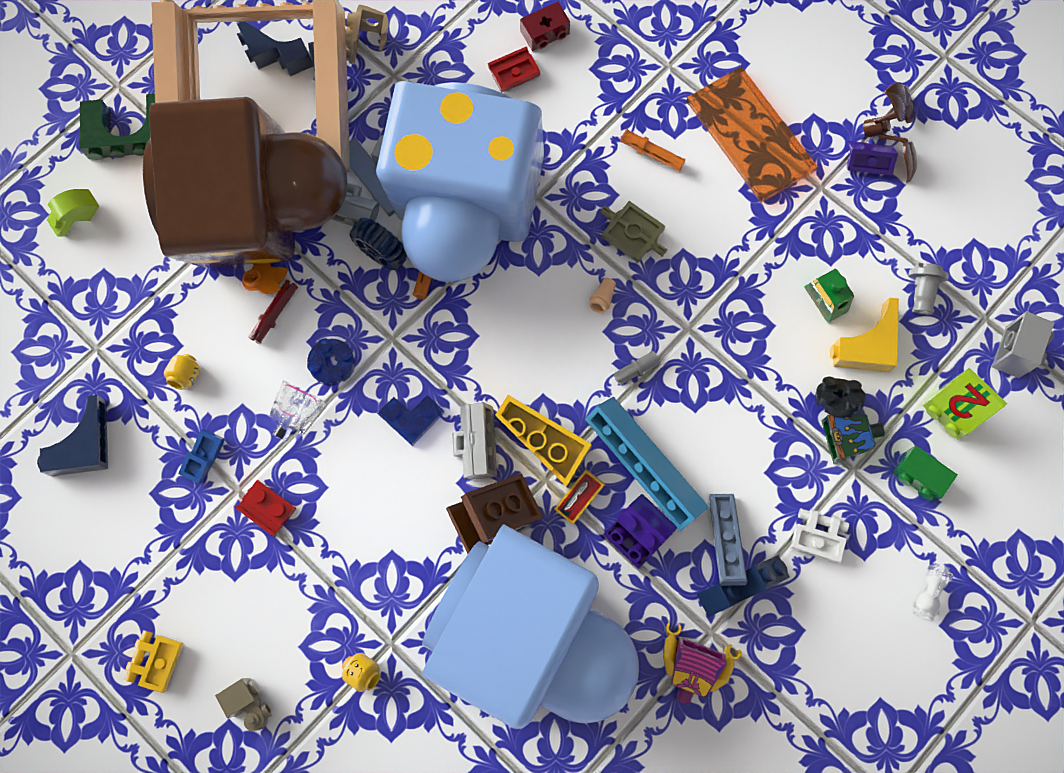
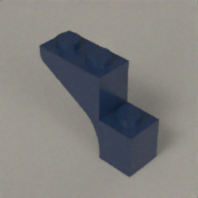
[236,21,313,77]
[697,555,790,617]

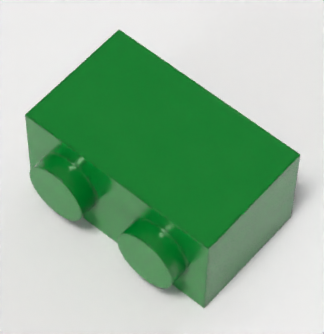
[892,445,958,502]

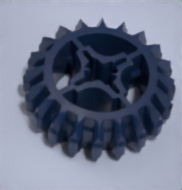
[349,217,408,271]

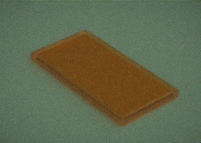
[686,66,818,203]

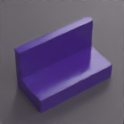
[846,141,898,175]

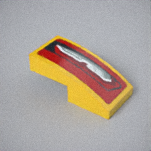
[554,469,606,524]

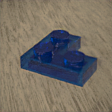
[377,395,445,447]

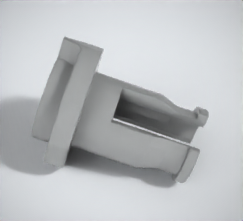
[908,262,949,315]

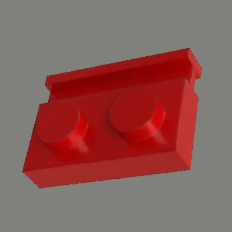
[487,46,540,93]
[235,480,297,537]

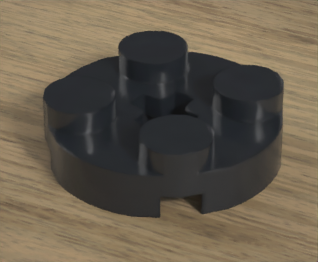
[815,376,866,417]

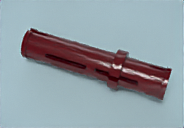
[248,279,298,345]

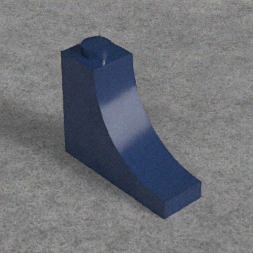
[37,395,108,476]

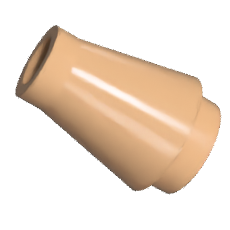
[589,278,616,313]

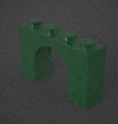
[79,93,155,160]

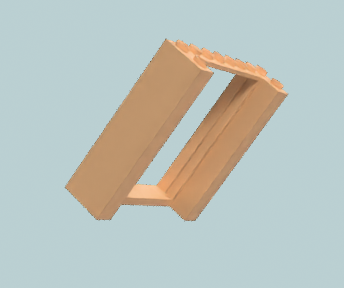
[151,0,350,172]

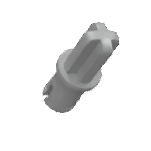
[614,351,660,385]

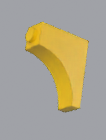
[830,297,899,372]

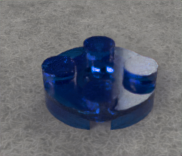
[307,338,355,386]

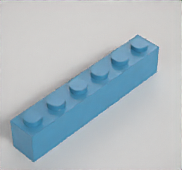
[585,396,709,531]

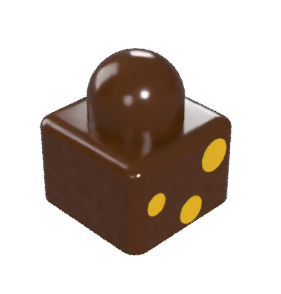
[143,97,347,267]

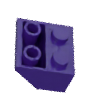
[603,494,677,569]

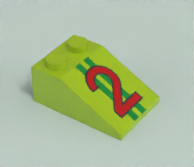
[922,368,1008,440]

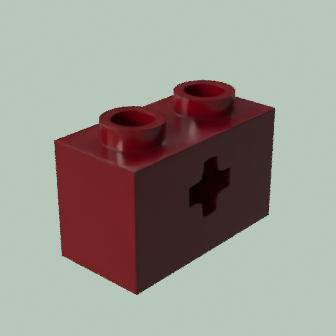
[520,2,570,51]

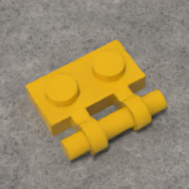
[124,630,184,693]

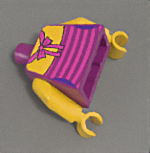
[663,622,742,704]

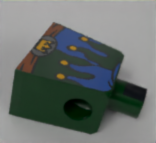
[821,413,885,464]

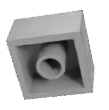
[992,311,1055,378]

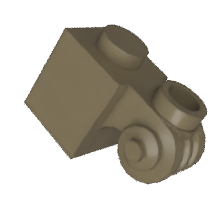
[215,678,272,731]

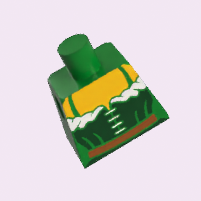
[804,268,854,323]

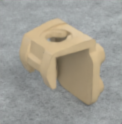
[346,4,389,64]

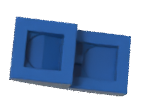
[178,429,225,484]

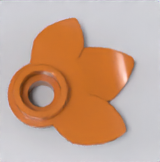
[242,263,288,295]

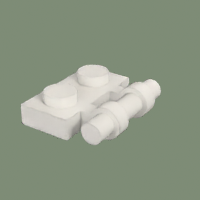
[790,509,849,563]

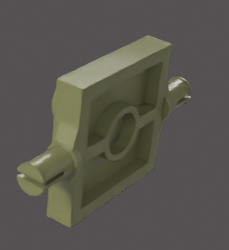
[600,201,668,263]

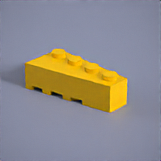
[496,395,592,488]

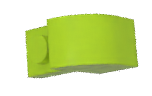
[47,189,99,237]

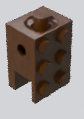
[446,473,544,554]

